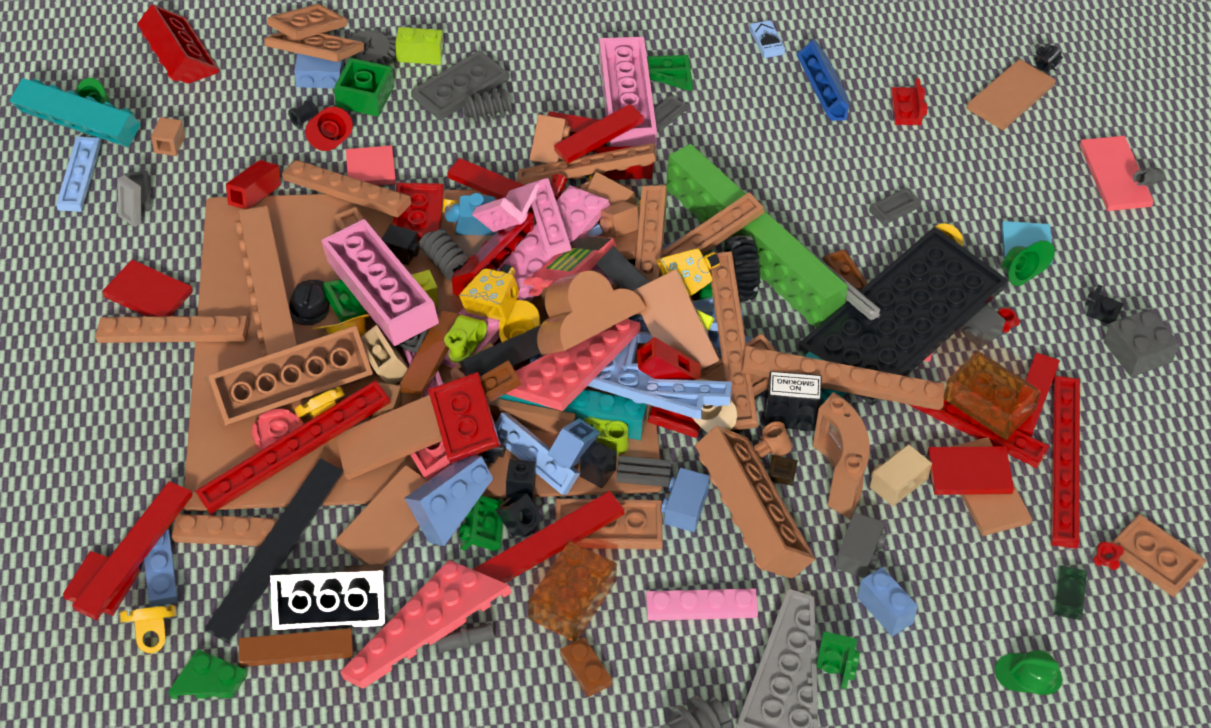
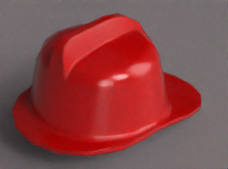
[305,107,353,151]

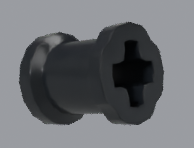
[288,99,318,128]

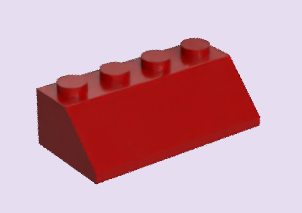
[137,4,220,84]
[451,212,534,298]

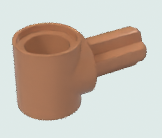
[753,422,793,459]

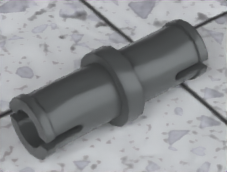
[1133,167,1165,186]
[437,623,494,654]

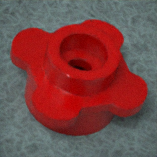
[997,308,1020,333]
[1093,541,1124,570]

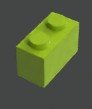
[395,27,444,65]

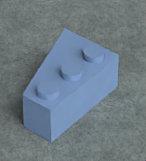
[404,455,493,546]

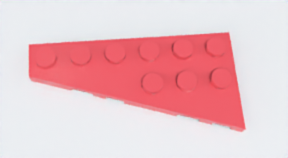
[506,318,641,411]
[340,560,512,689]

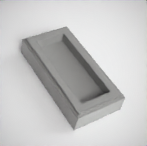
[117,175,141,227]

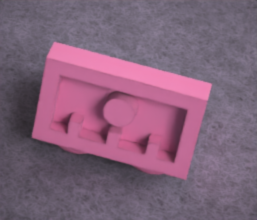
[472,182,540,232]

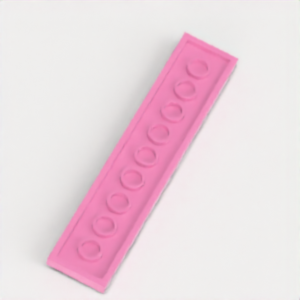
[442,186,610,368]

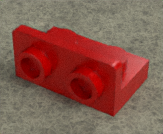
[890,78,928,125]

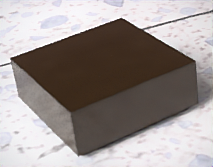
[768,455,798,486]

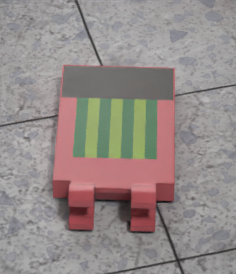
[524,235,616,296]

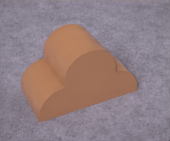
[537,271,646,356]

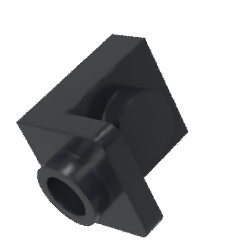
[1085,284,1124,324]

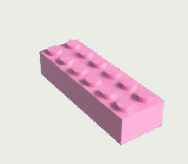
[599,37,657,147]
[321,219,439,346]

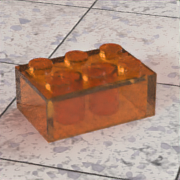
[944,350,1041,440]
[528,541,617,642]

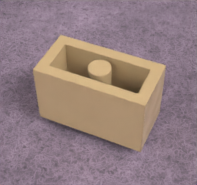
[360,325,409,385]
[870,445,932,507]

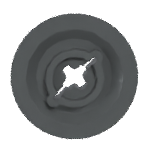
[343,29,396,66]

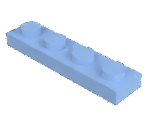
[56,137,101,212]
[495,412,580,495]

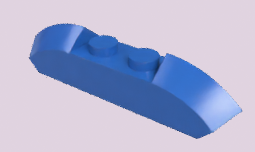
[796,39,850,121]

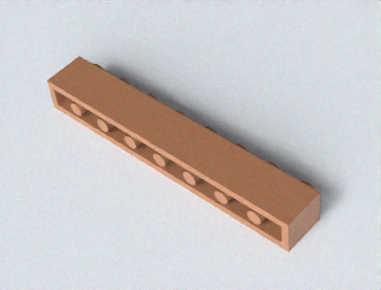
[235,206,297,357]

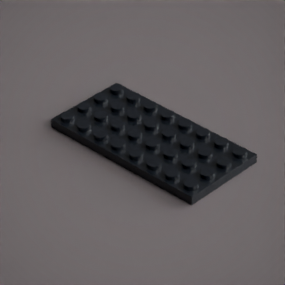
[799,227,1009,406]

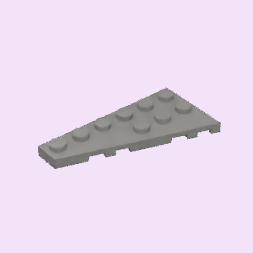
[736,588,819,728]

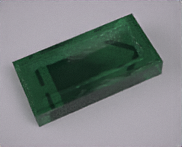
[1053,565,1087,620]

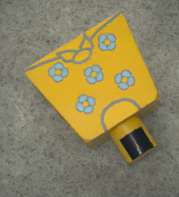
[656,248,720,296]
[459,264,519,322]

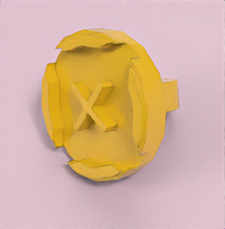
[295,387,345,419]
[119,605,177,653]

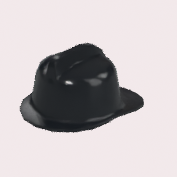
[289,280,330,325]

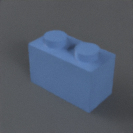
[294,53,344,88]
[547,418,600,469]
[661,468,710,532]
[857,567,918,637]

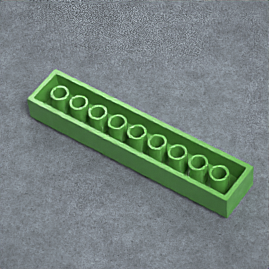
[666,144,848,328]

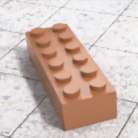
[205,326,373,426]
[695,425,816,579]

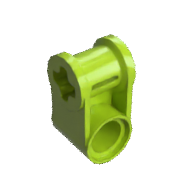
[444,315,487,364]
[583,417,629,455]

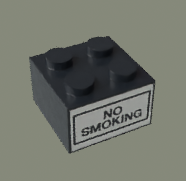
[765,371,822,431]

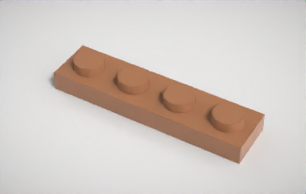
[172,514,279,546]

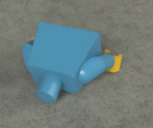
[442,193,496,236]

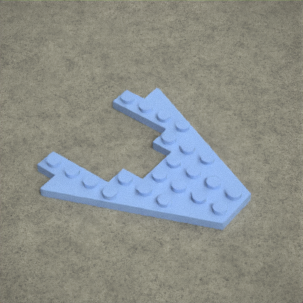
[530,297,743,419]

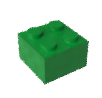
[334,58,394,117]

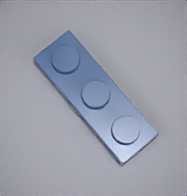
[144,529,178,607]

